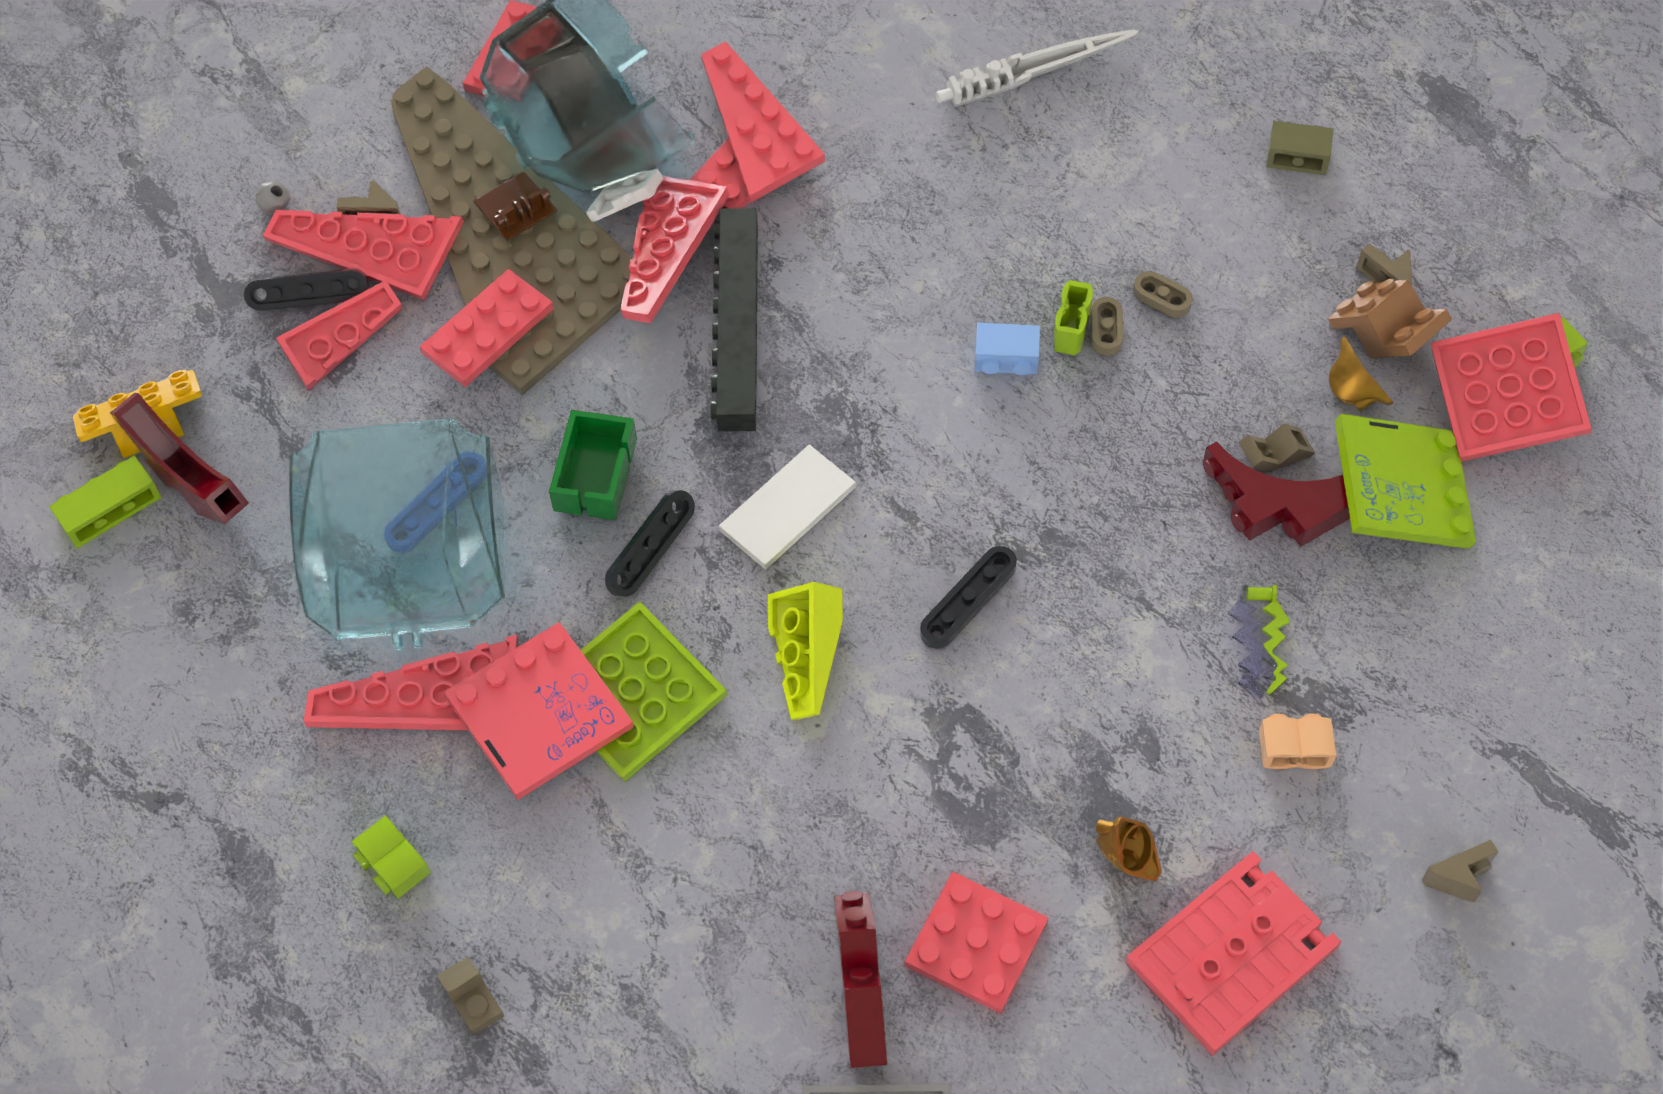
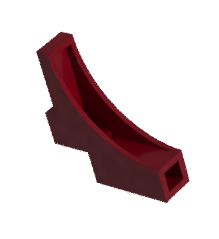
[110,392,249,524]
[1203,441,1350,547]
[834,891,887,1068]

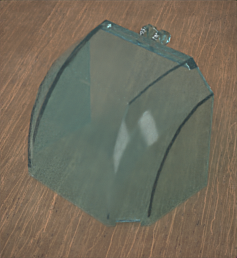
[289,418,505,650]

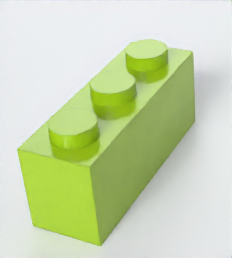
[49,455,162,549]

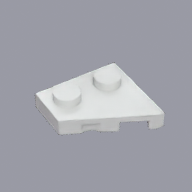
[586,169,664,222]

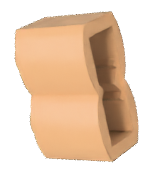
[1259,714,1336,769]

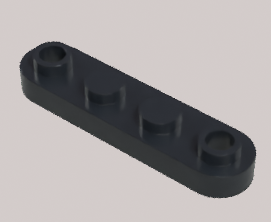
[244,268,369,311]
[605,490,695,596]
[920,546,1017,649]

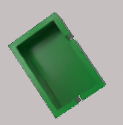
[549,409,637,520]

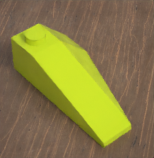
[768,582,843,720]

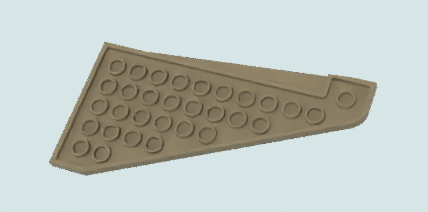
[391,66,633,395]

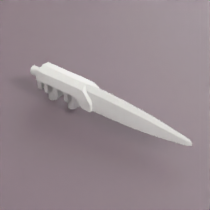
[935,30,1138,107]

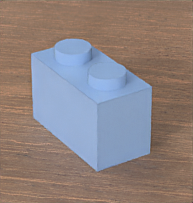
[974,323,1040,375]

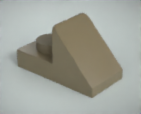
[336,180,400,215]
[1356,243,1412,285]
[1422,840,1498,902]
[437,957,504,1036]

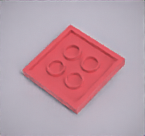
[904,871,1049,1014]

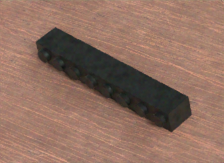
[711,208,758,432]

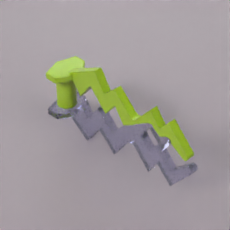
[1228,585,1290,699]

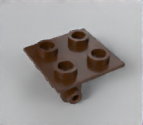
[474,171,558,241]

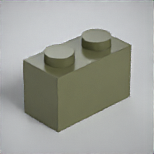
[1266,121,1334,175]

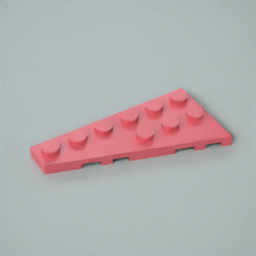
[701,41,825,203]
[620,176,730,323]
[263,210,464,301]
[304,634,519,731]

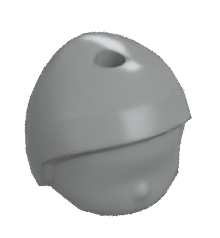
[256,181,290,215]

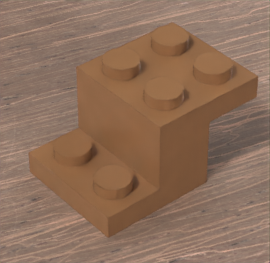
[1328,279,1452,358]

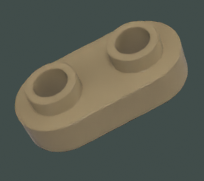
[1133,271,1193,318]
[1091,297,1123,356]

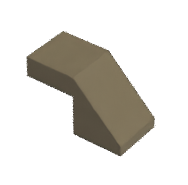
[1238,424,1315,472]

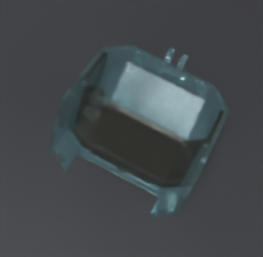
[480,0,695,194]

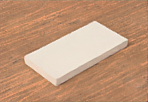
[719,445,856,570]

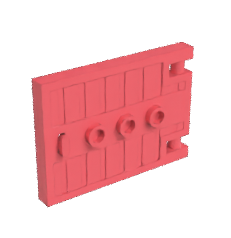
[1125,851,1341,1056]

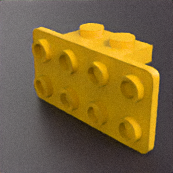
[73,370,202,459]

